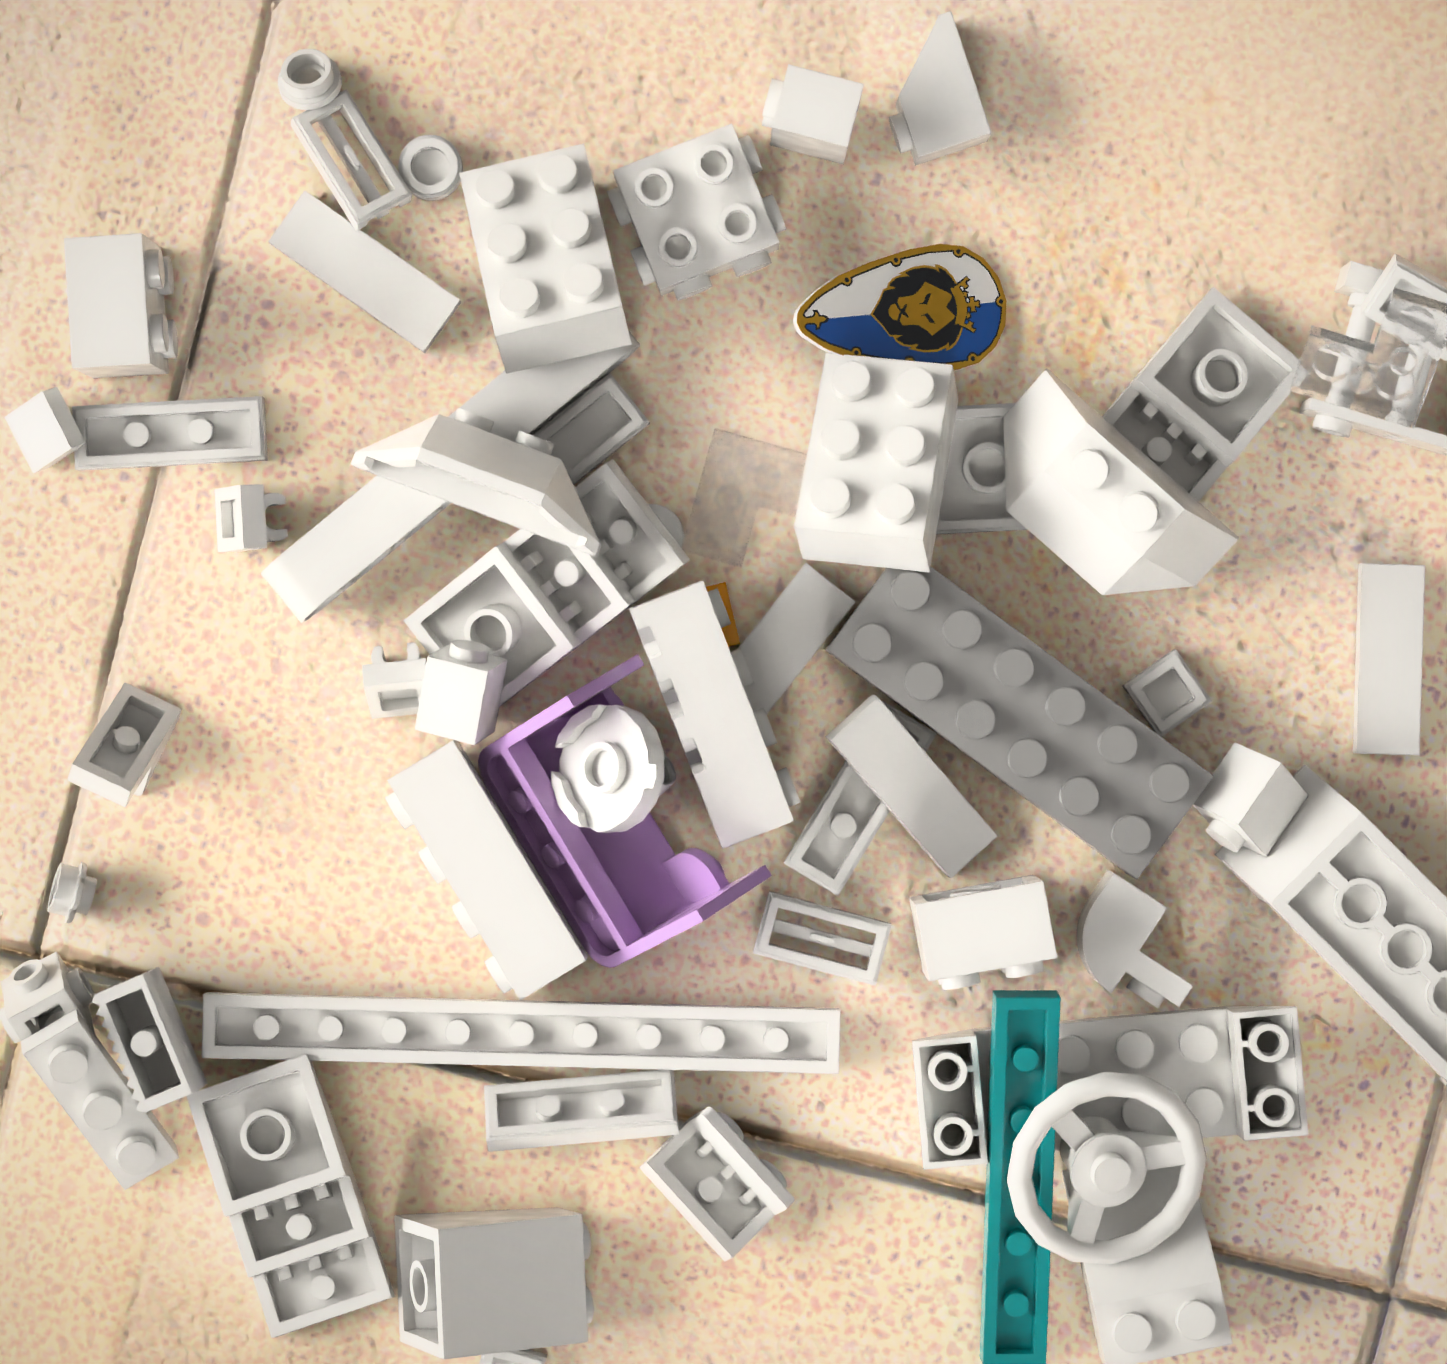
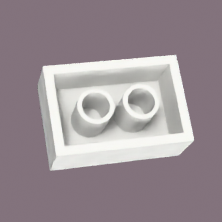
[459,143,632,374]
[794,353,958,572]

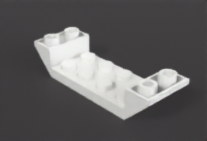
[1215,765,1447,1087]
[912,1006,1309,1170]

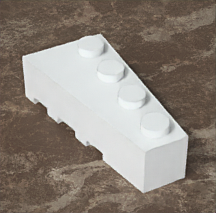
[629,581,800,849]

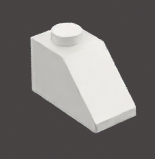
[889,11,992,166]

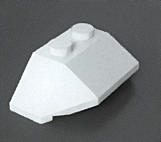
[1003,368,1239,595]
[351,408,601,557]

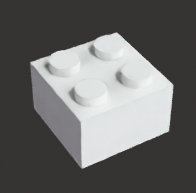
[64,233,178,379]
[909,875,1058,990]

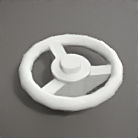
[1007,1072,1207,1264]

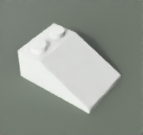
[1062,1165,1233,1364]

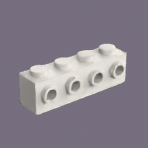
[385,740,588,1000]

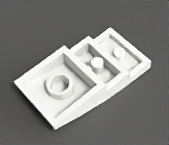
[1102,287,1310,502]
[403,459,690,707]
[186,1054,395,1339]

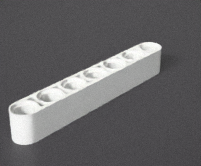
[261,331,640,623]

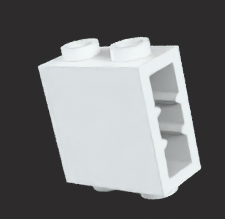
[607,123,786,300]

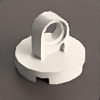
[551,705,676,833]

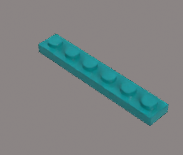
[979,990,1061,1364]

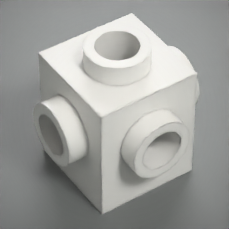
[0,951,95,1043]

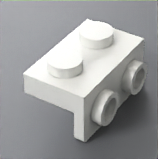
[639,1107,795,1262]

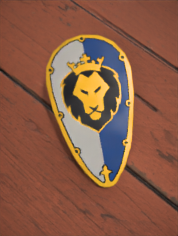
[793,244,1007,371]

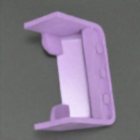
[478,654,772,968]

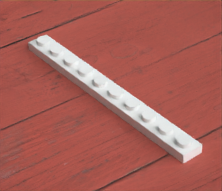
[202,992,841,1074]

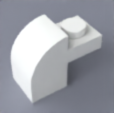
[1077,870,1193,1008]

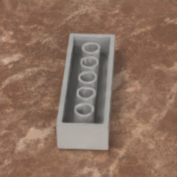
[825,567,1214,879]

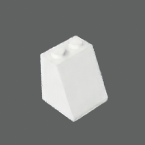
[394,1207,594,1360]

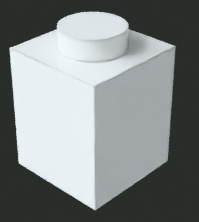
[415,640,508,745]
[1193,743,1308,857]

